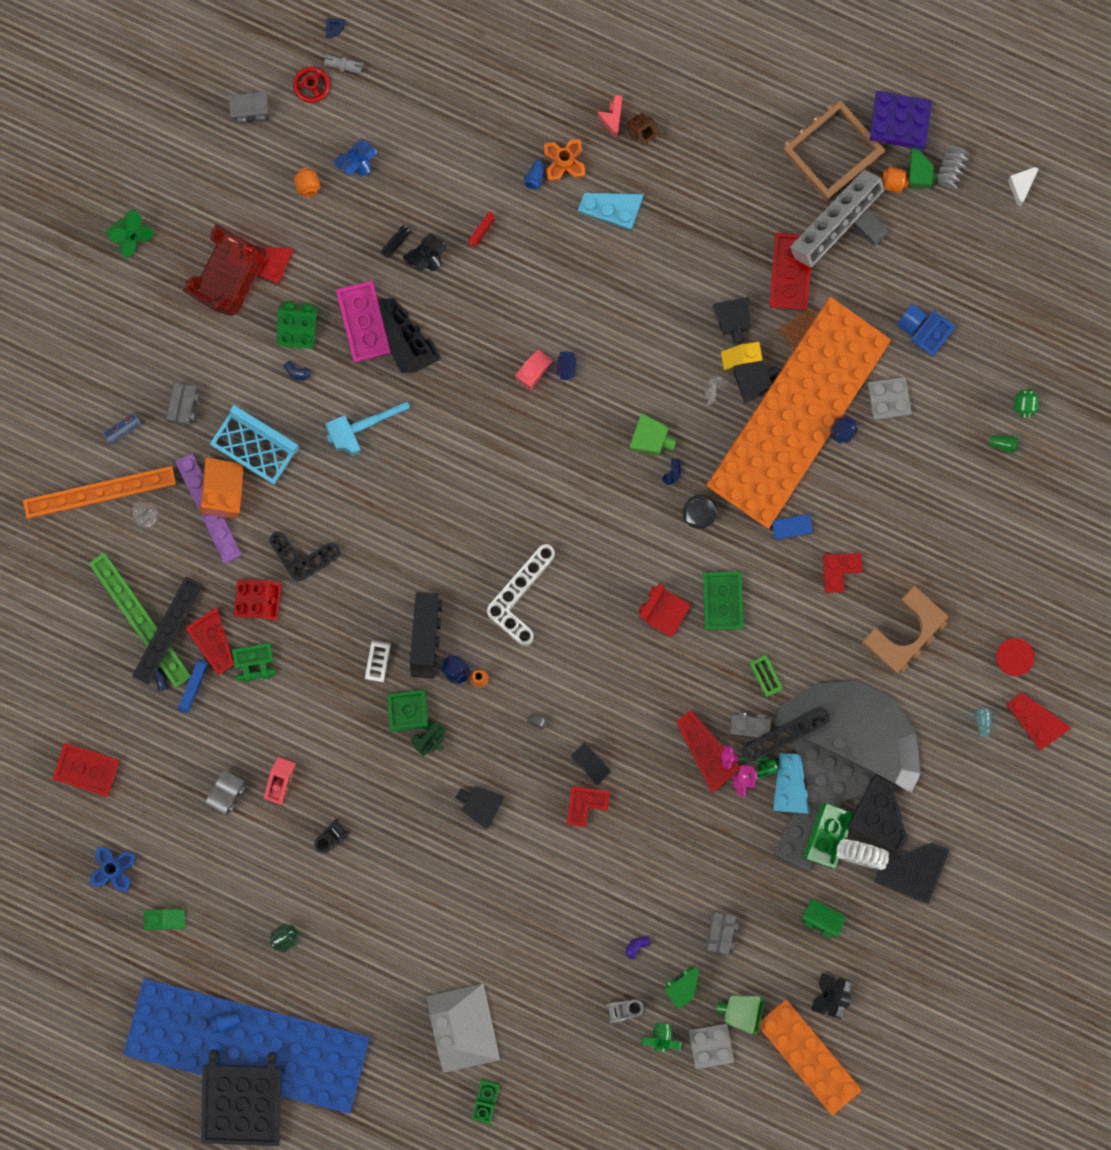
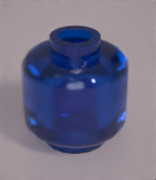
[830,415,858,444]
[441,655,470,685]

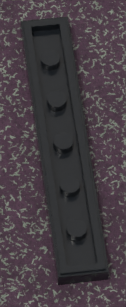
[132,576,203,685]

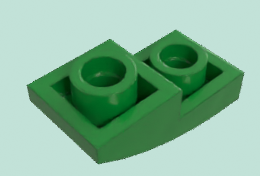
[471,1078,500,1124]

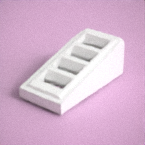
[365,640,391,682]

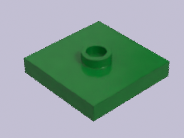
[387,689,429,732]

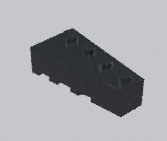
[410,592,443,679]

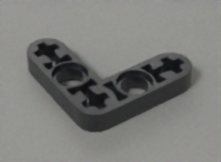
[269,532,340,582]

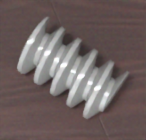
[936,146,969,189]

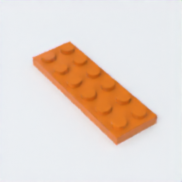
[759,999,862,1116]

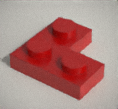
[823,553,862,594]
[566,786,610,827]

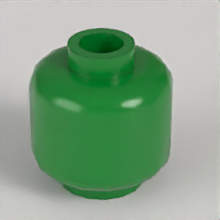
[1014,390,1039,417]

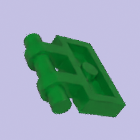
[232,643,276,683]

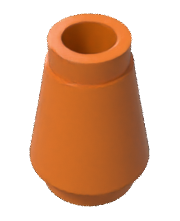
[469,669,489,688]

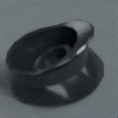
[683,495,717,529]

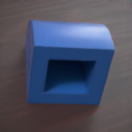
[897,304,927,336]

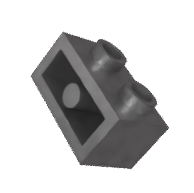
[729,712,771,741]

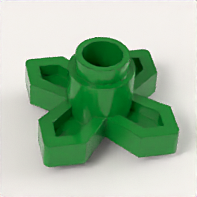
[105,208,155,258]
[641,1023,682,1052]

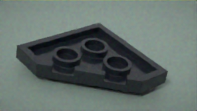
[847,775,907,854]
[874,843,950,904]

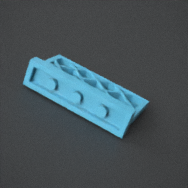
[210,405,300,485]

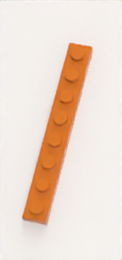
[23,466,177,519]

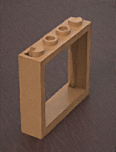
[783,100,885,203]

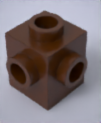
[627,112,659,145]

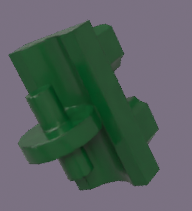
[410,719,446,756]

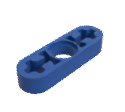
[178,659,208,714]

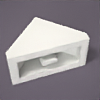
[1008,167,1039,207]

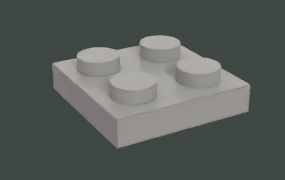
[867,377,912,421]
[688,1024,734,1069]

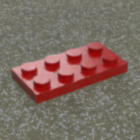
[769,232,811,311]

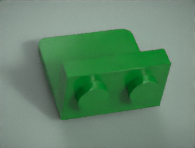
[276,301,319,349]

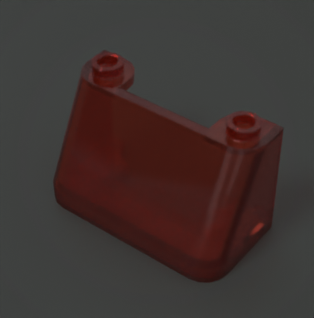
[183,224,267,316]

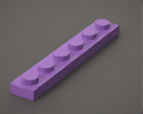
[175,453,242,564]

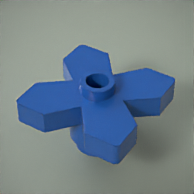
[333,139,378,176]
[90,847,136,892]

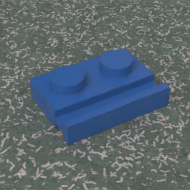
[911,310,956,357]

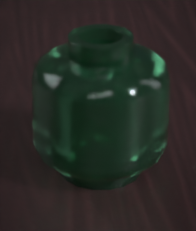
[269,923,299,952]

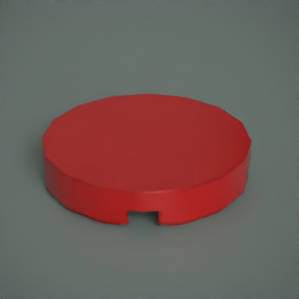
[996,638,1034,677]

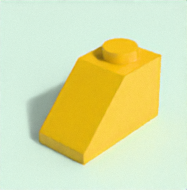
[721,342,762,371]

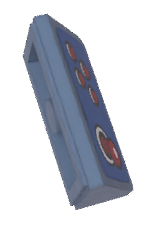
[103,413,142,445]

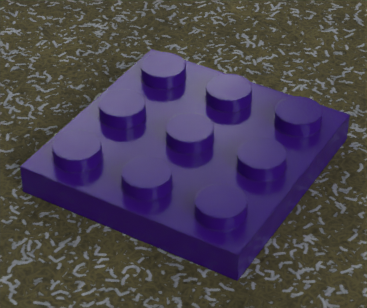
[869,90,932,150]

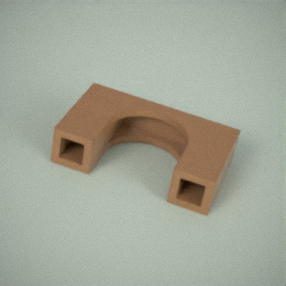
[861,586,949,675]

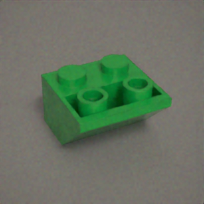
[800,899,846,939]
[663,966,699,1009]

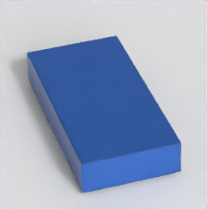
[772,514,813,540]

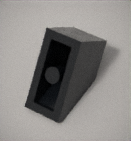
[571,742,611,785]

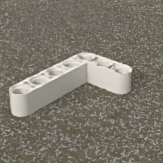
[487,544,555,646]

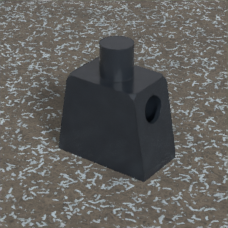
[712,297,750,344]
[732,361,779,403]
[456,786,504,830]

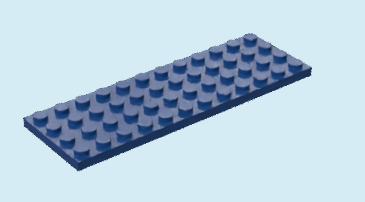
[123,979,370,1114]

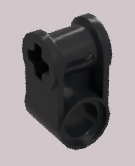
[314,819,350,854]

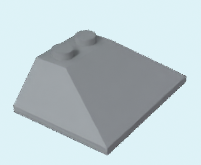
[426,983,500,1073]

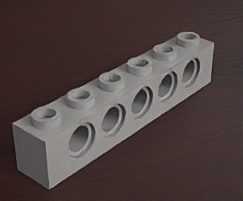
[790,170,885,268]

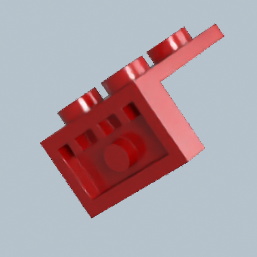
[233,579,281,621]

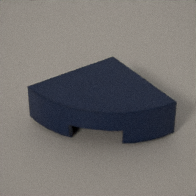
[325,18,346,38]

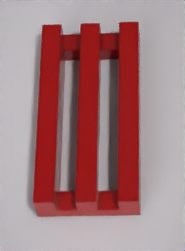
[468,211,495,249]

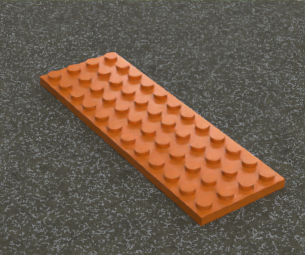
[705,297,891,529]

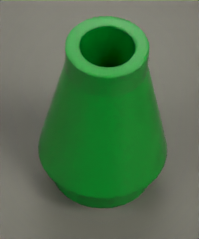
[990,435,1018,454]

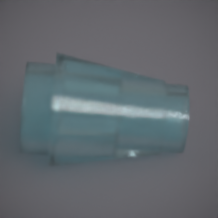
[974,709,993,737]

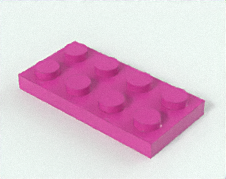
[336,281,391,363]

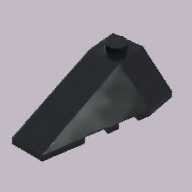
[378,298,441,373]

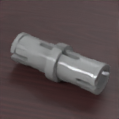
[324,54,363,75]

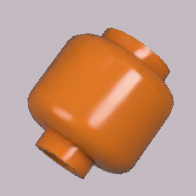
[881,167,909,193]
[294,168,320,197]

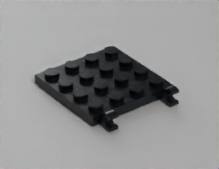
[201,1050,282,1146]

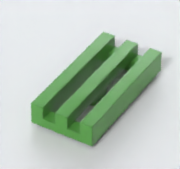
[749,655,783,698]

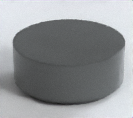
[527,714,547,730]

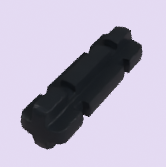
[381,225,411,258]

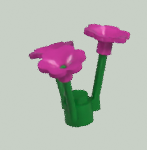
[721,746,778,798]

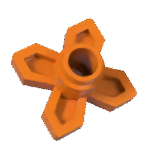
[544,139,585,182]

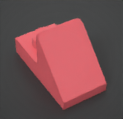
[598,95,622,137]

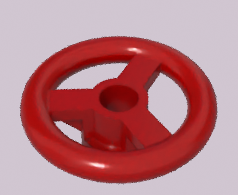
[293,66,330,103]

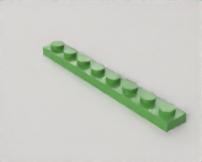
[89,553,191,689]

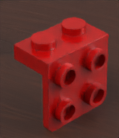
[638,583,690,637]

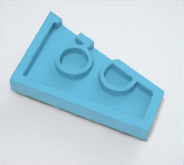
[578,193,644,230]
[773,753,811,814]

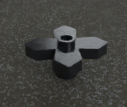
[403,233,448,272]
[811,973,852,1019]

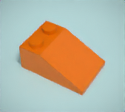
[198,458,243,519]

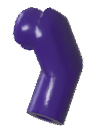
[625,936,650,959]

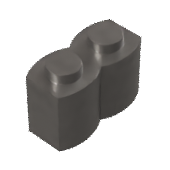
[205,770,246,815]

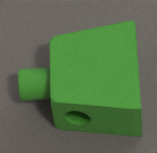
[629,413,677,456]

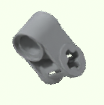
[605,999,644,1024]

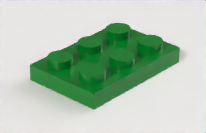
[703,571,744,631]
[802,802,853,869]

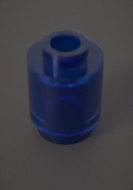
[556,352,576,381]

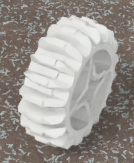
[836,839,889,870]

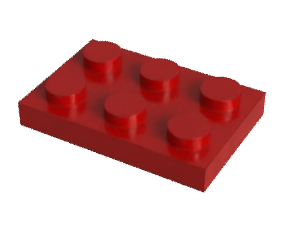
[52,743,120,797]

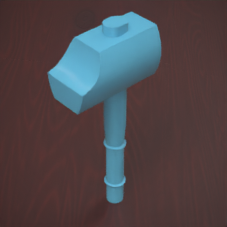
[325,402,410,456]

